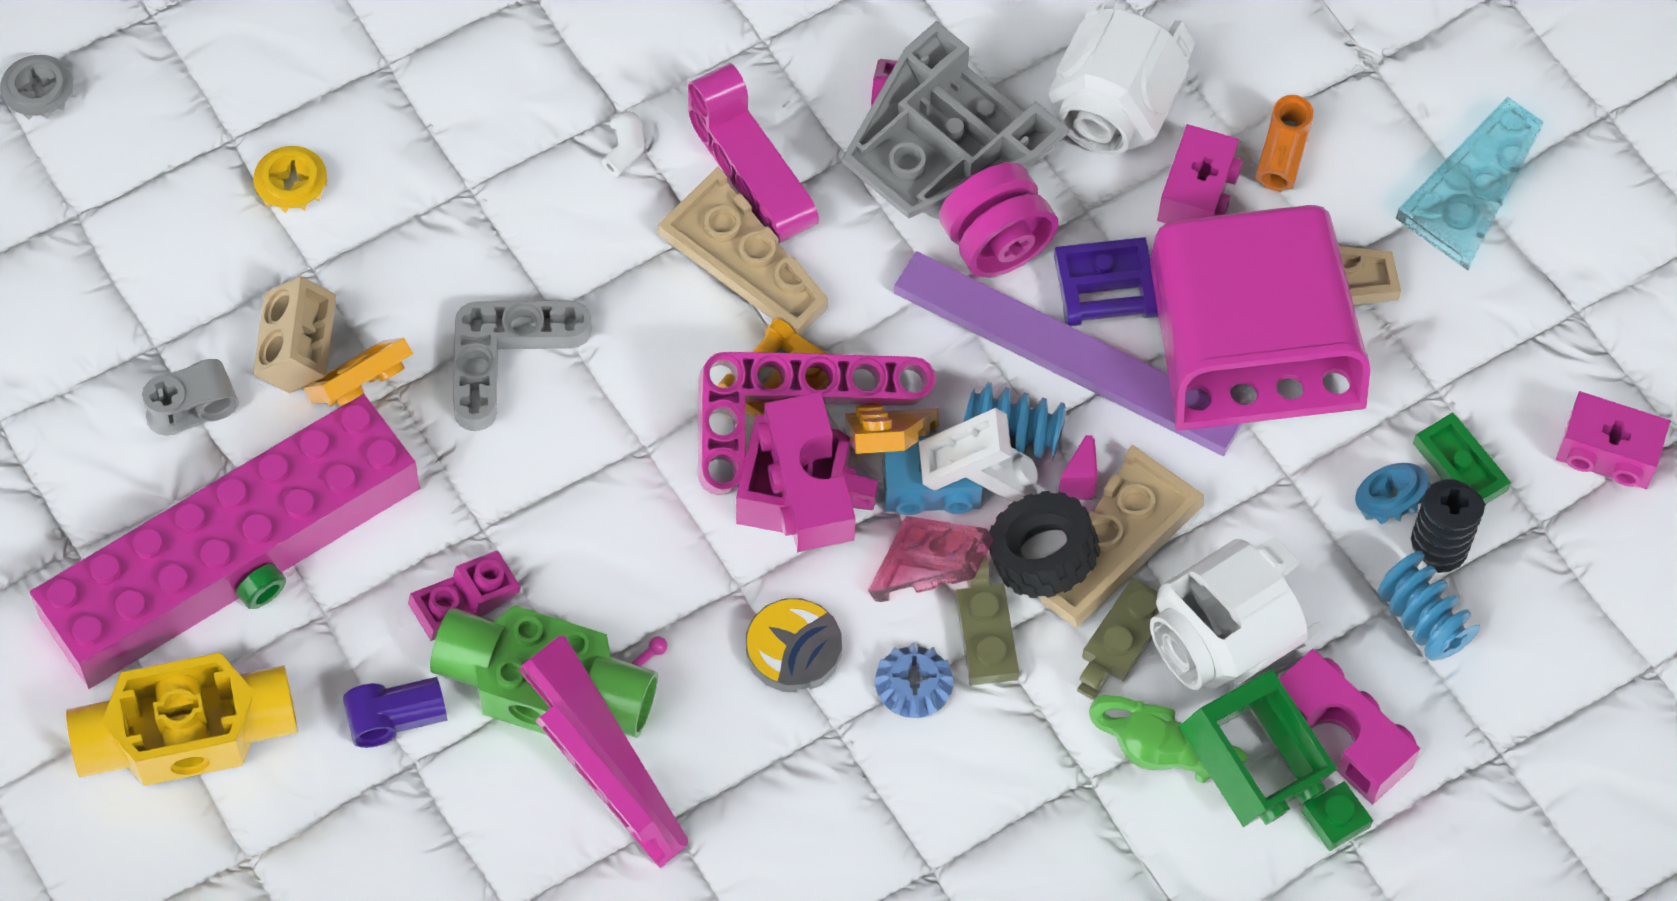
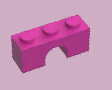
[757,392,856,552]
[1279,649,1421,805]

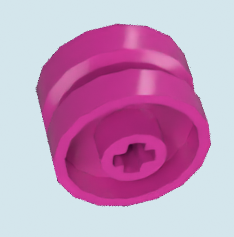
[939,162,1058,278]

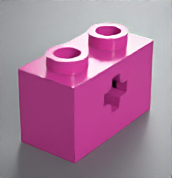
[1157,124,1243,224]
[1556,391,1671,489]

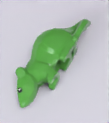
[1089,695,1248,783]

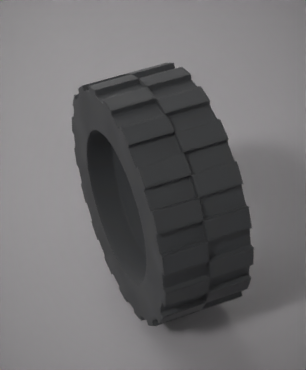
[987,491,1100,598]

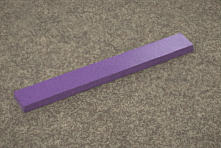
[894,251,1243,457]

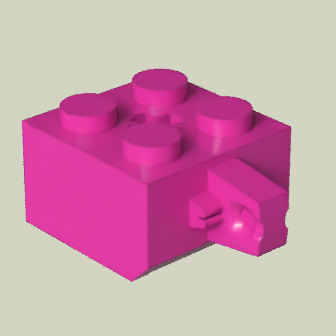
[736,414,878,533]

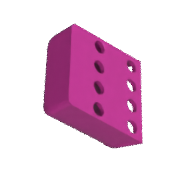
[1150,205,1371,431]

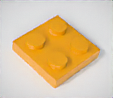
[303,337,413,407]

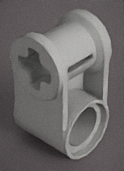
[142,359,239,436]

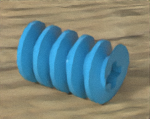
[963,382,1066,461]
[1378,551,1480,661]

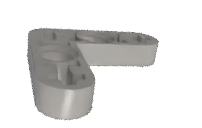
[453,300,592,431]

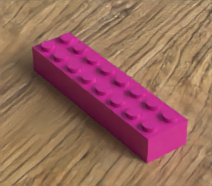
[29,393,420,689]

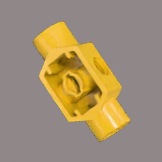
[66,652,298,786]

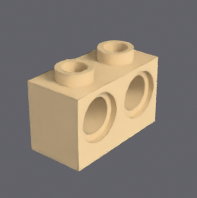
[253,276,337,393]

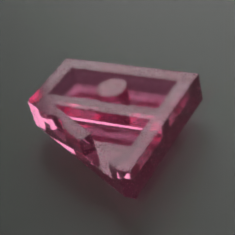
[868,516,994,603]

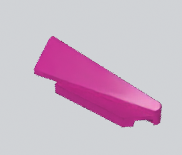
[518,635,688,869]

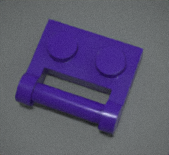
[1054,237,1159,327]

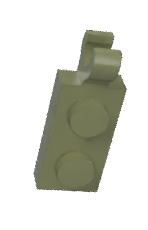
[955,551,1019,686]
[1077,577,1159,700]

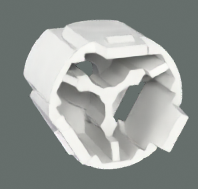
[1048,0,1196,155]
[1150,536,1324,690]

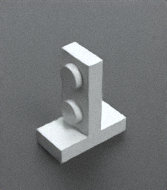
[919,408,1038,502]

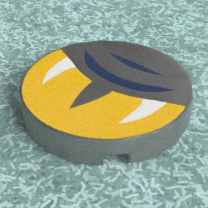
[746,598,842,692]

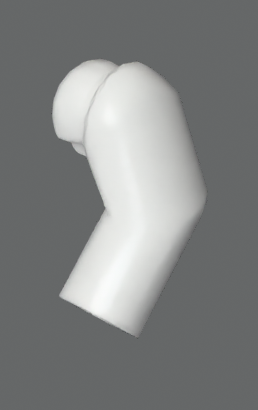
[602,111,645,177]

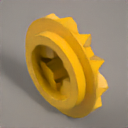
[253,146,328,214]

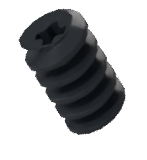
[1410,479,1486,573]

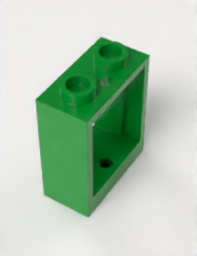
[1179,669,1337,828]

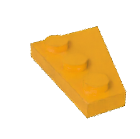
[845,404,940,454]

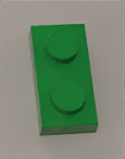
[1413,412,1511,504]

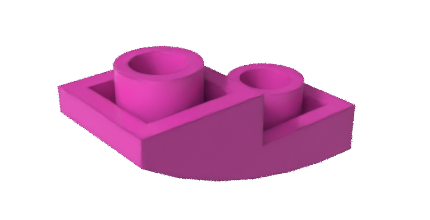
[408,550,521,641]

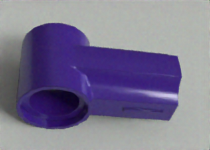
[343,677,448,748]

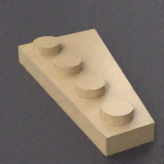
[1040,444,1204,629]

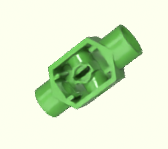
[430,605,658,738]

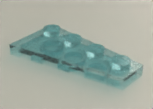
[1395,96,1544,271]

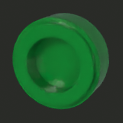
[236,564,286,609]

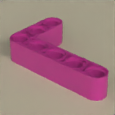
[697,352,936,495]

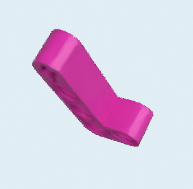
[688,63,819,244]

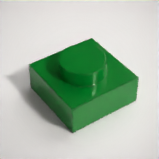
[1301,781,1373,851]

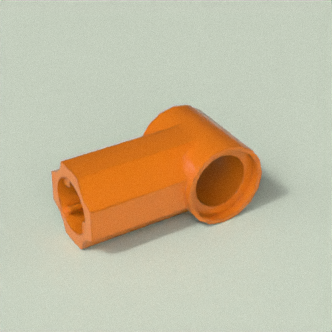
[1255,95,1314,192]

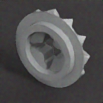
[0,55,74,120]

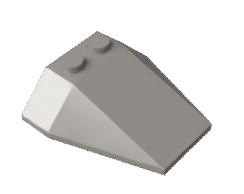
[842,21,1069,219]

